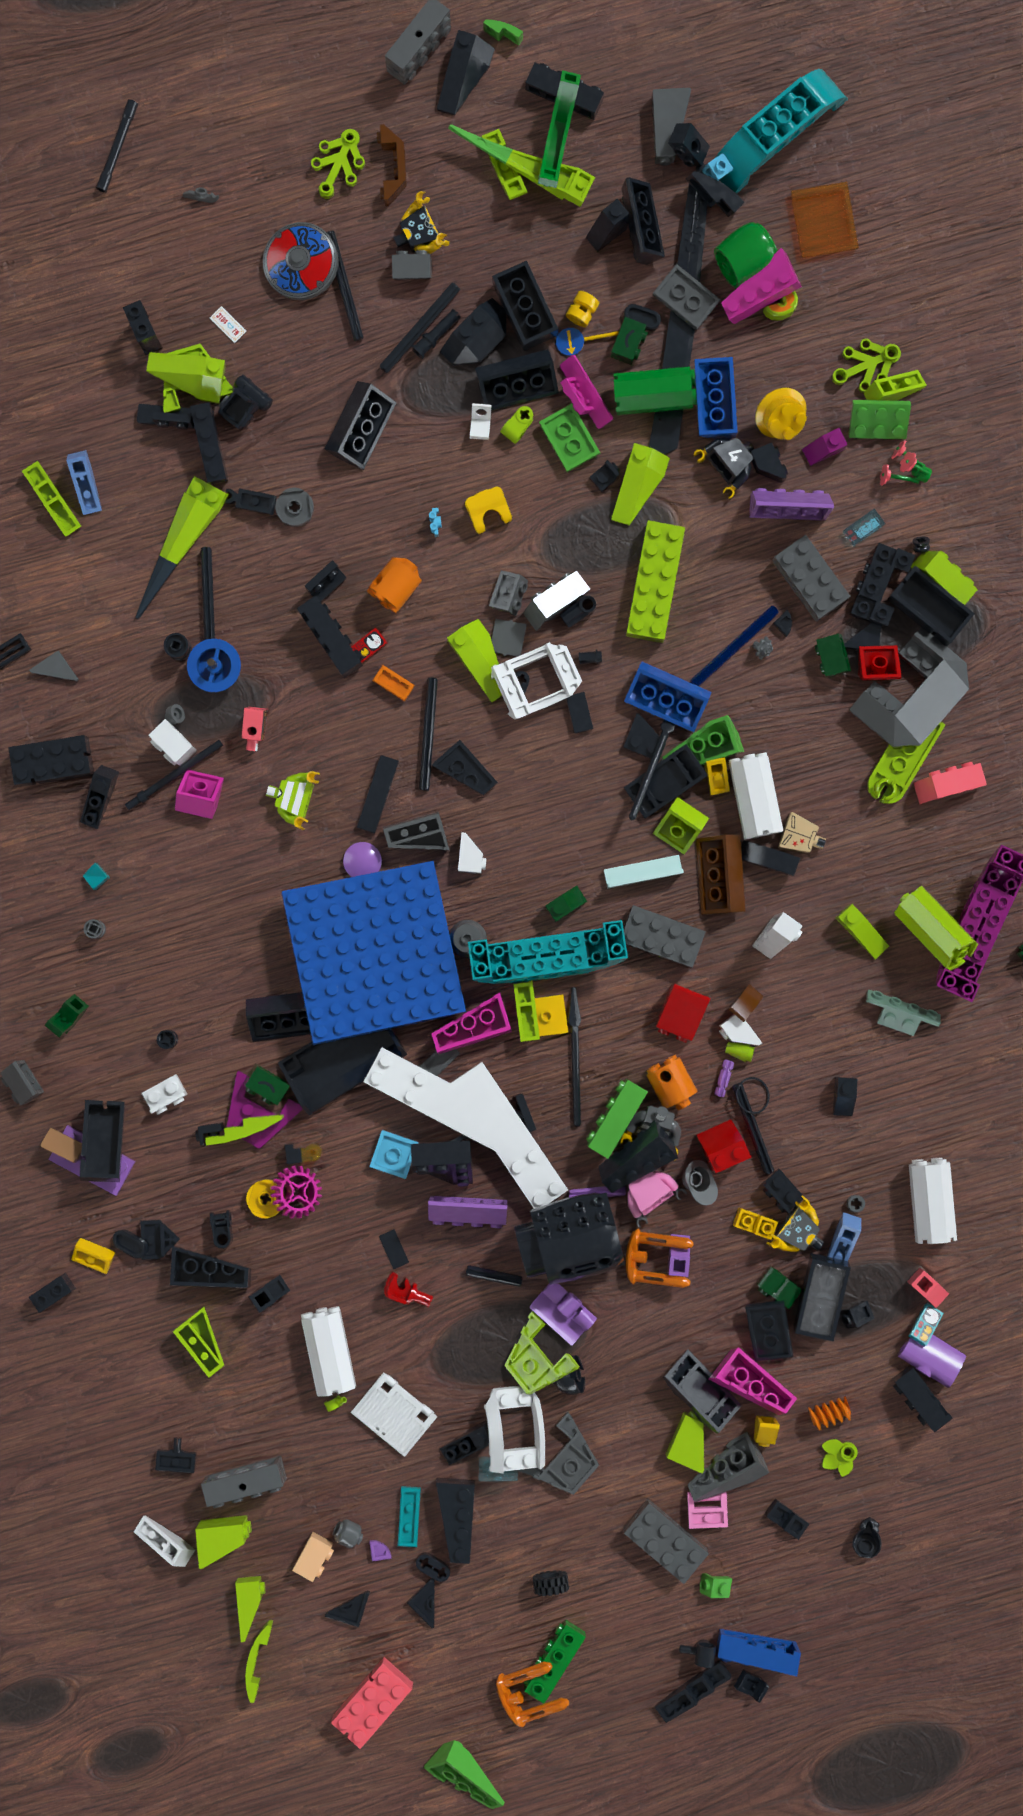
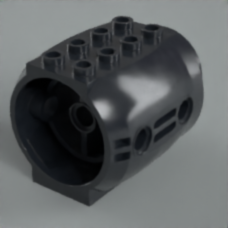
[514,1192,625,1285]

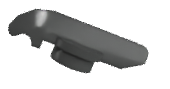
[183,187,219,203]

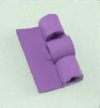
[530,1283,597,1345]
[898,1335,966,1388]

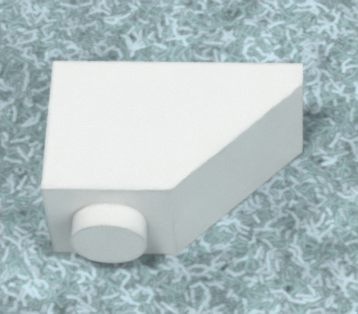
[458,832,486,874]
[719,1014,762,1045]

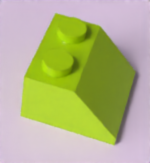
[653,797,709,855]

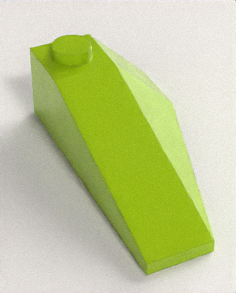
[146,352,226,404]
[611,443,670,525]
[447,619,502,703]

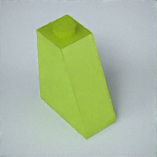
[666,1411,704,1474]

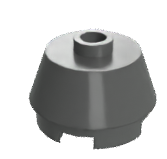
[449,920,487,958]

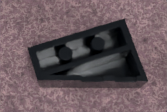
[892,1365,953,1433]

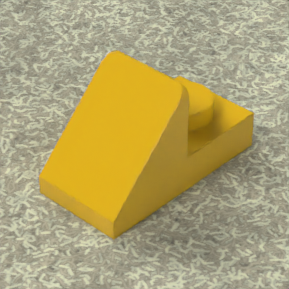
[705,757,730,795]

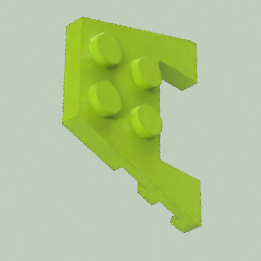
[163,344,233,413]
[505,1311,580,1395]

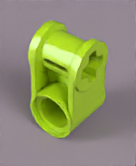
[500,406,533,444]

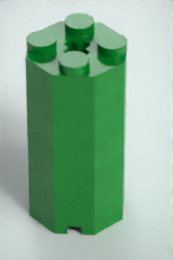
[614,367,697,415]

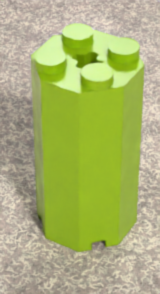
[894,886,978,971]

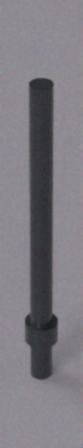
[125,739,223,810]

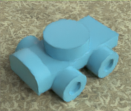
[429,508,442,537]

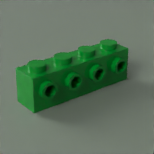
[523,1619,586,1704]

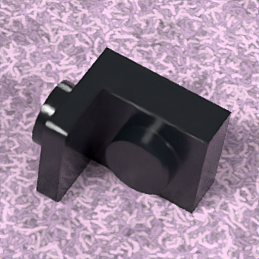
[589,460,620,493]
[195,1122,224,1146]
[840,1301,875,1329]

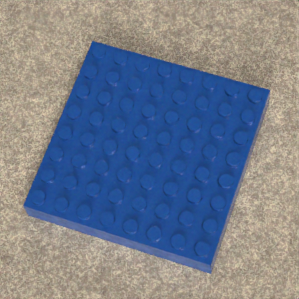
[281,861,466,1045]

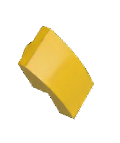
[733,1207,778,1240]

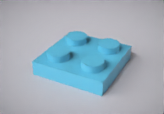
[370,1130,419,1179]

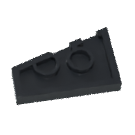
[431,740,498,796]

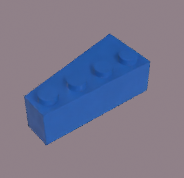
[716,1629,801,1677]

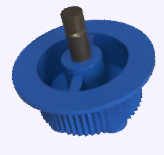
[187,639,241,692]

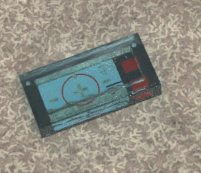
[843,508,885,547]

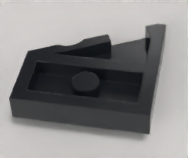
[623,713,666,762]

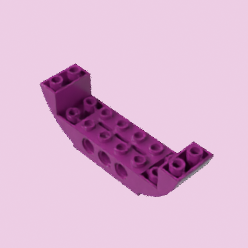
[936,845,1023,1002]

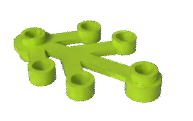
[311,129,365,199]
[832,339,901,393]

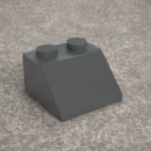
[1,1060,44,1105]

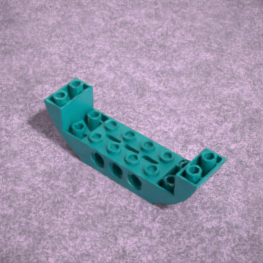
[715,69,848,194]
[468,920,628,984]

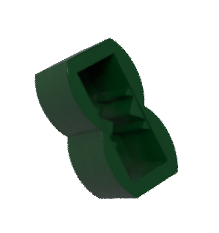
[757,1265,803,1309]

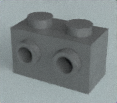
[392,250,432,280]

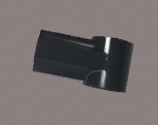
[559,595,596,628]

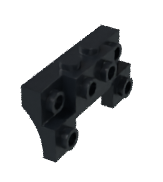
[849,543,916,627]

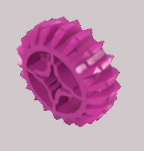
[270,1166,322,1218]

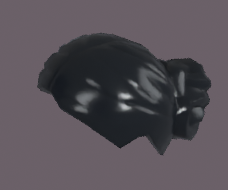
[852,1517,882,1558]

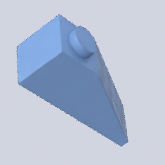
[66,450,102,515]
[827,1212,861,1261]

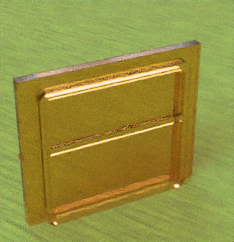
[791,182,859,258]

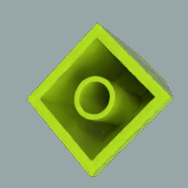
[195,1515,252,1569]

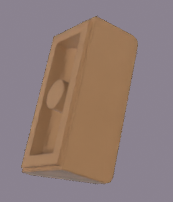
[40,1128,82,1163]

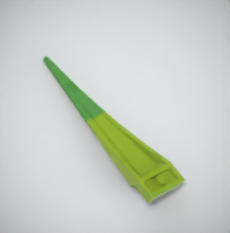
[448,125,595,207]

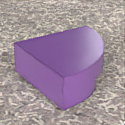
[370,1540,392,1561]

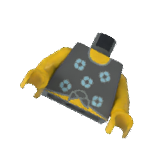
[767,1195,824,1252]

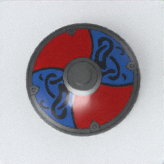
[263,222,339,300]

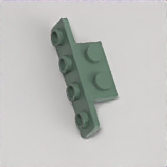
[866,990,941,1036]

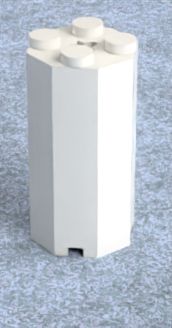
[729,753,783,840]
[909,1158,957,1244]
[301,1306,356,1396]

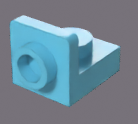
[702,153,733,181]

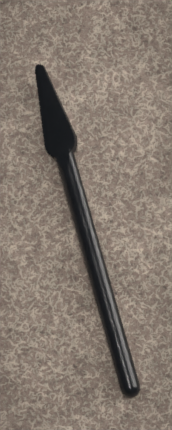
[629,719,675,820]
[568,987,581,1127]

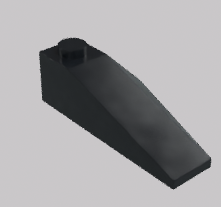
[437,30,495,116]

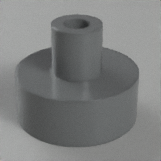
[164,704,185,725]

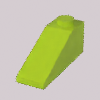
[864,370,927,401]
[836,904,889,959]
[235,1576,265,1642]

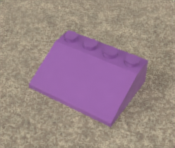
[750,488,834,520]
[428,1196,507,1228]

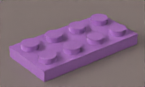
[48,1125,136,1196]

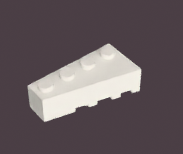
[752,912,802,959]

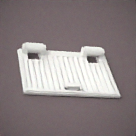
[351,1372,437,1457]

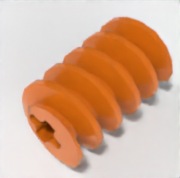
[808,1396,851,1431]

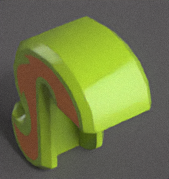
[763,291,798,321]

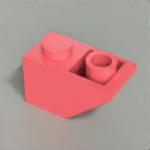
[907,1268,949,1308]

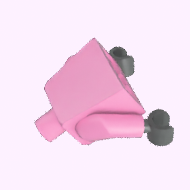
[627,1171,687,1228]

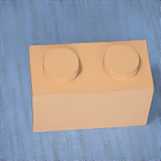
[292,1532,334,1582]

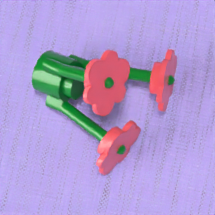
[880,440,932,486]

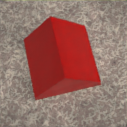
[858,645,901,680]

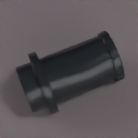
[579,649,602,665]

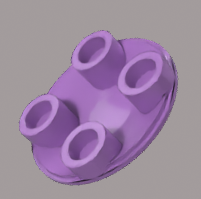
[343,842,382,877]

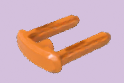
[626,1229,693,1288]
[496,1662,569,1727]

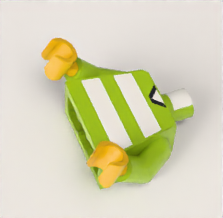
[266,771,320,830]

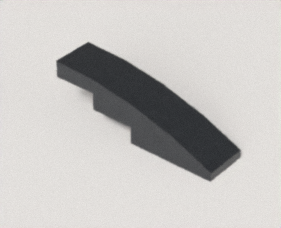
[655,1660,732,1723]

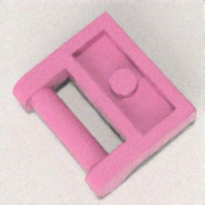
[687,1492,728,1529]

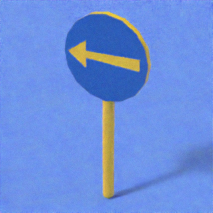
[556,328,619,356]

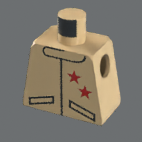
[777,812,826,853]

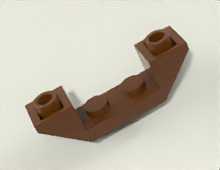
[377,124,407,206]

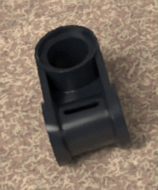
[210,1210,233,1248]

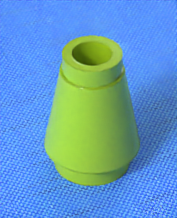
[725,1042,755,1063]

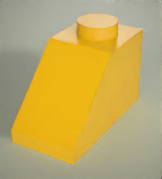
[754,1415,780,1447]

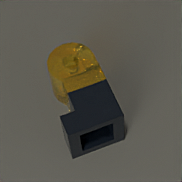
[285,1143,322,1164]

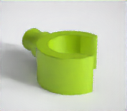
[324,1395,347,1412]

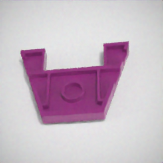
[227,1071,303,1149]

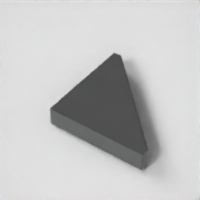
[29,650,79,681]

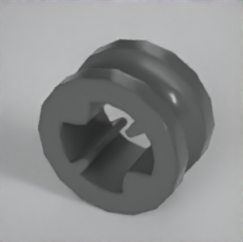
[846,1195,865,1212]

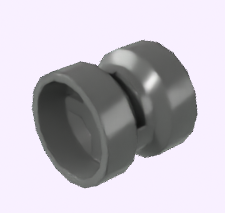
[83,919,106,939]

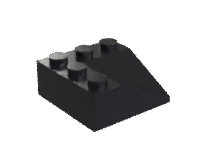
[411,1141,473,1187]

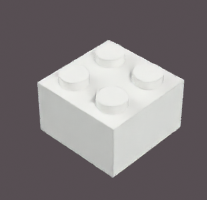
[149,719,197,766]

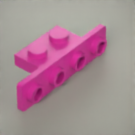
[560,355,613,429]

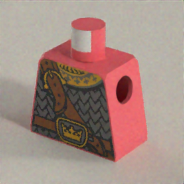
[242,707,268,751]

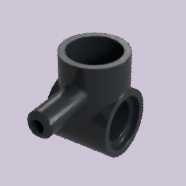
[679,1639,716,1668]

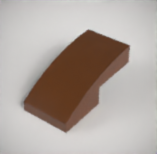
[729,984,764,1022]

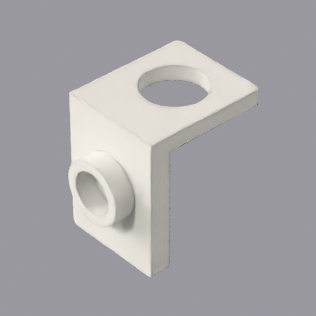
[470,403,491,440]

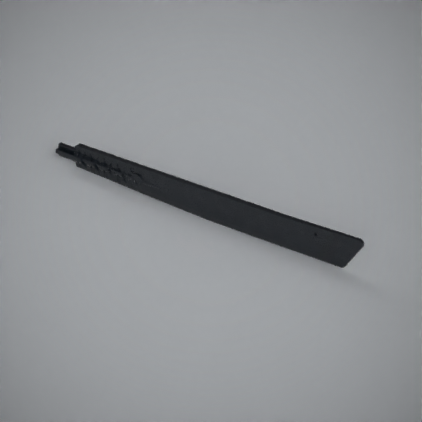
[649,163,707,455]

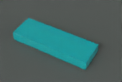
[398,1486,421,1547]

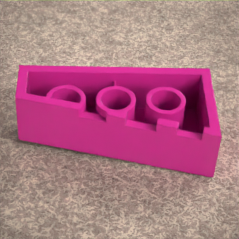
[721,248,802,324]

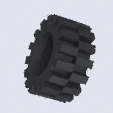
[533,1570,569,1596]

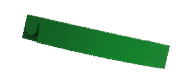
[538,70,581,188]

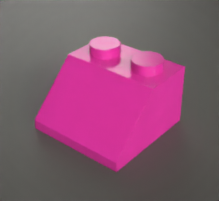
[175,770,224,819]

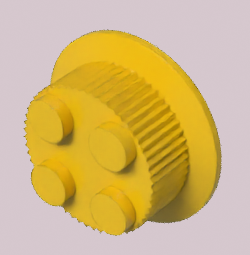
[755,388,807,440]

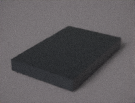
[745,1300,794,1361]

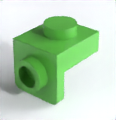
[700,1573,732,1598]

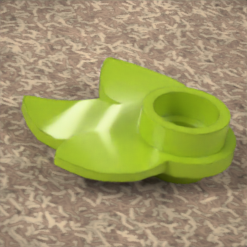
[822,1439,858,1477]

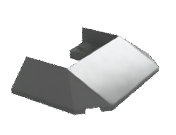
[849,627,969,747]

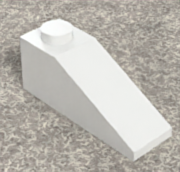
[134,1515,195,1567]

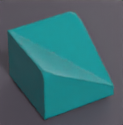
[83,863,110,890]

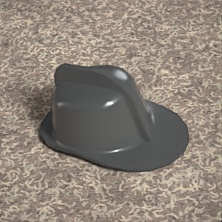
[682,1160,718,1206]

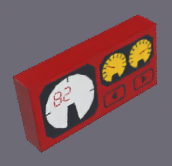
[351,627,388,663]

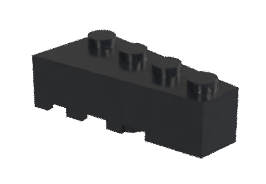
[297,596,363,678]
[598,1120,678,1193]
[170,1246,251,1288]
[436,1478,475,1564]

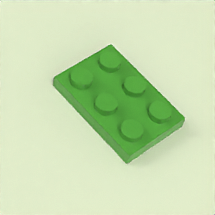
[848,400,911,439]
[539,404,600,473]

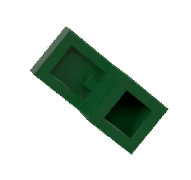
[44,994,89,1038]

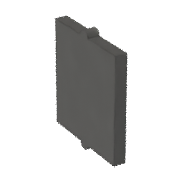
[492,619,526,657]

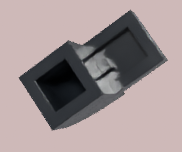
[248,1275,290,1313]

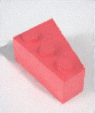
[913,762,987,805]

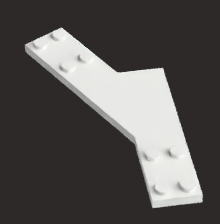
[363,1047,568,1209]

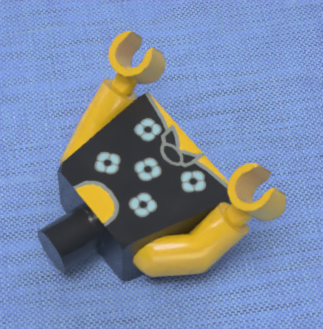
[393,191,449,254]

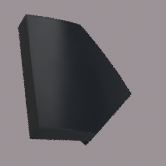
[140,1219,180,1260]

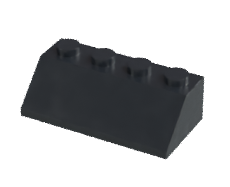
[621,177,665,265]
[475,349,559,412]
[324,381,397,470]
[246,992,311,1042]

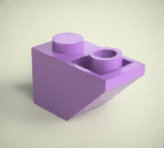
[667,1234,690,1277]

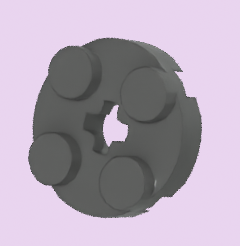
[275,488,314,527]

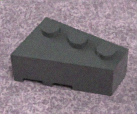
[383,811,449,850]

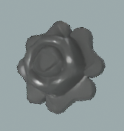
[753,637,773,660]

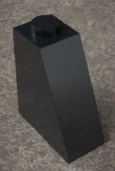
[586,199,629,253]

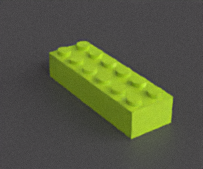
[626,520,685,643]

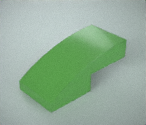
[483,20,523,46]

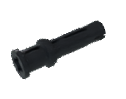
[411,309,461,359]

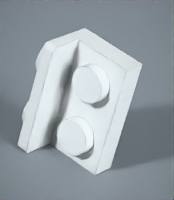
[142,1074,187,1115]

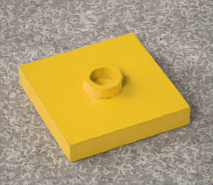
[535,995,568,1036]

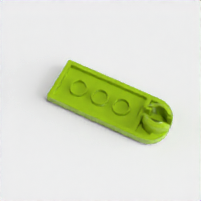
[867,722,945,804]

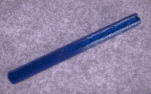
[690,605,779,686]

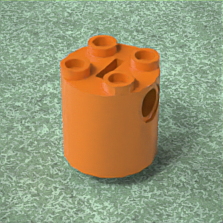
[367,557,422,613]
[646,1054,698,1111]

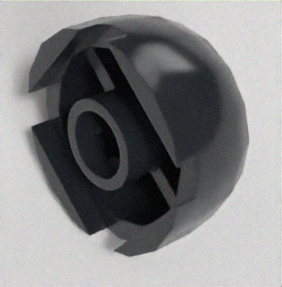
[553,1355,585,1395]

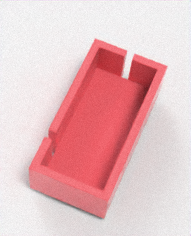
[331,1657,413,1749]

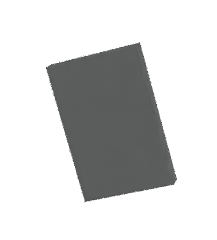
[652,264,721,331]

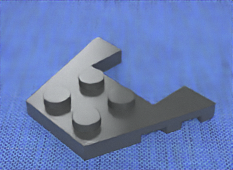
[519,1411,599,1495]

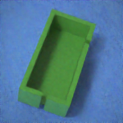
[586,1079,648,1159]

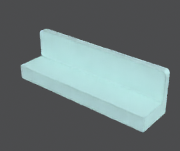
[604,855,684,889]

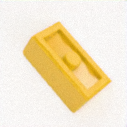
[71,1238,115,1274]

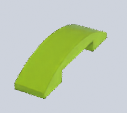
[482,129,527,200]
[245,1620,273,1703]

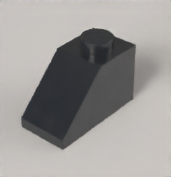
[833,1077,858,1116]

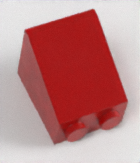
[655,984,711,1043]
[696,1119,752,1173]

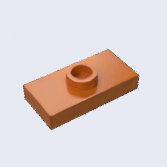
[372,665,415,702]

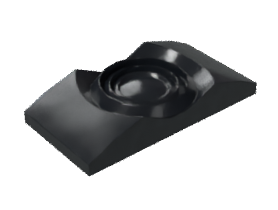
[624,744,708,819]
[663,1350,742,1434]

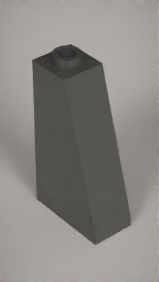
[652,88,691,166]

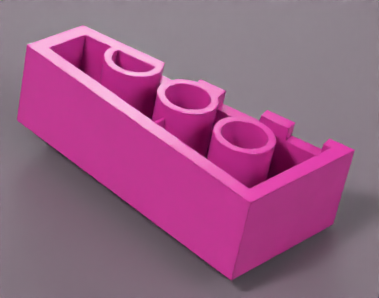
[432,993,512,1055]
[709,1347,797,1415]

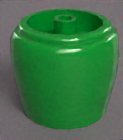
[714,222,778,289]

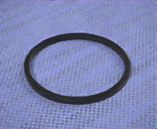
[736,1077,770,1114]

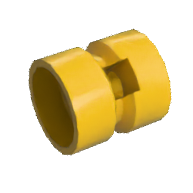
[565,291,600,328]

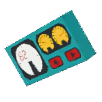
[908,1303,944,1347]

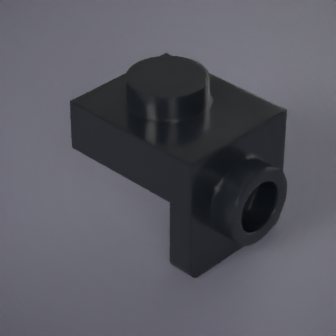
[734,1669,769,1703]

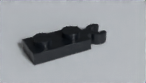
[225,488,277,515]

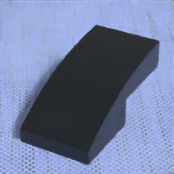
[764,1499,809,1540]

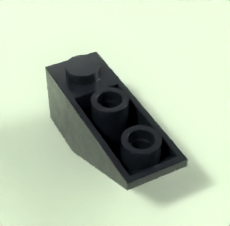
[80,765,119,829]
[440,1420,489,1465]

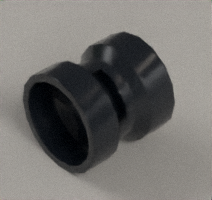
[156,1030,179,1049]

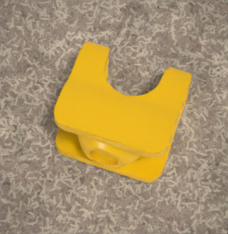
[465,486,512,534]

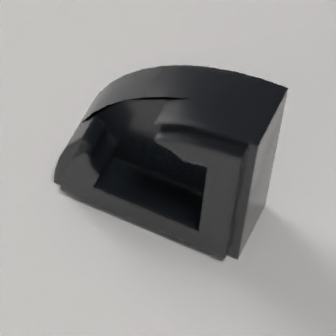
[773,610,792,637]

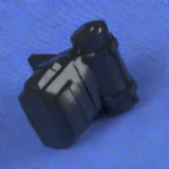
[218,374,273,429]

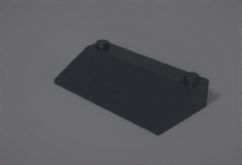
[278,1029,407,1115]

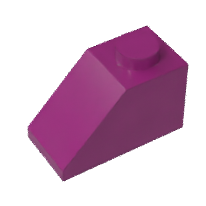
[802,428,848,466]

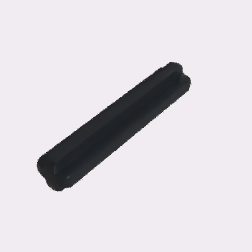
[466,1265,523,1287]

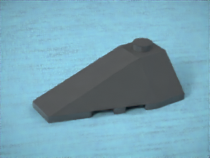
[688,1432,770,1502]

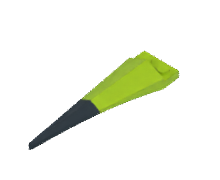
[136,476,229,619]

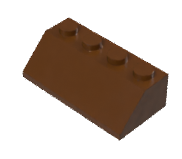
[696,835,746,915]

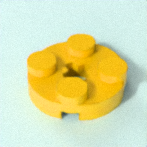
[246,1179,285,1219]

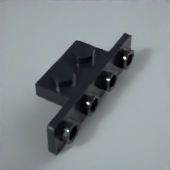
[137,404,214,429]

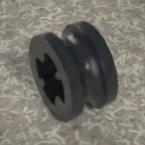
[913,536,930,553]

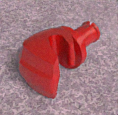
[384,1272,433,1308]

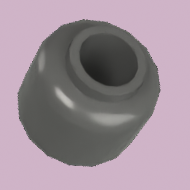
[333,1519,363,1549]

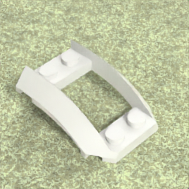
[491,642,582,719]
[484,1386,545,1474]

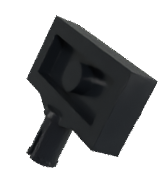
[155,1437,197,1473]

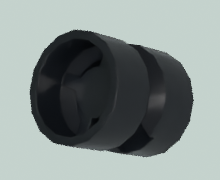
[163,633,192,662]

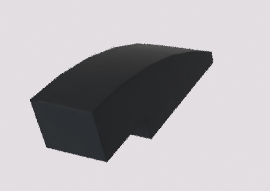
[686,171,745,217]
[741,840,800,877]

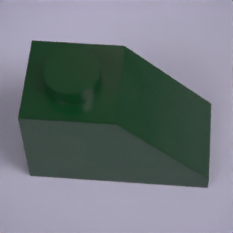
[545,885,587,922]

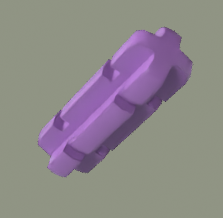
[714,1060,734,1097]

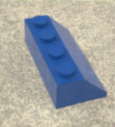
[694,357,738,439]
[624,662,712,732]

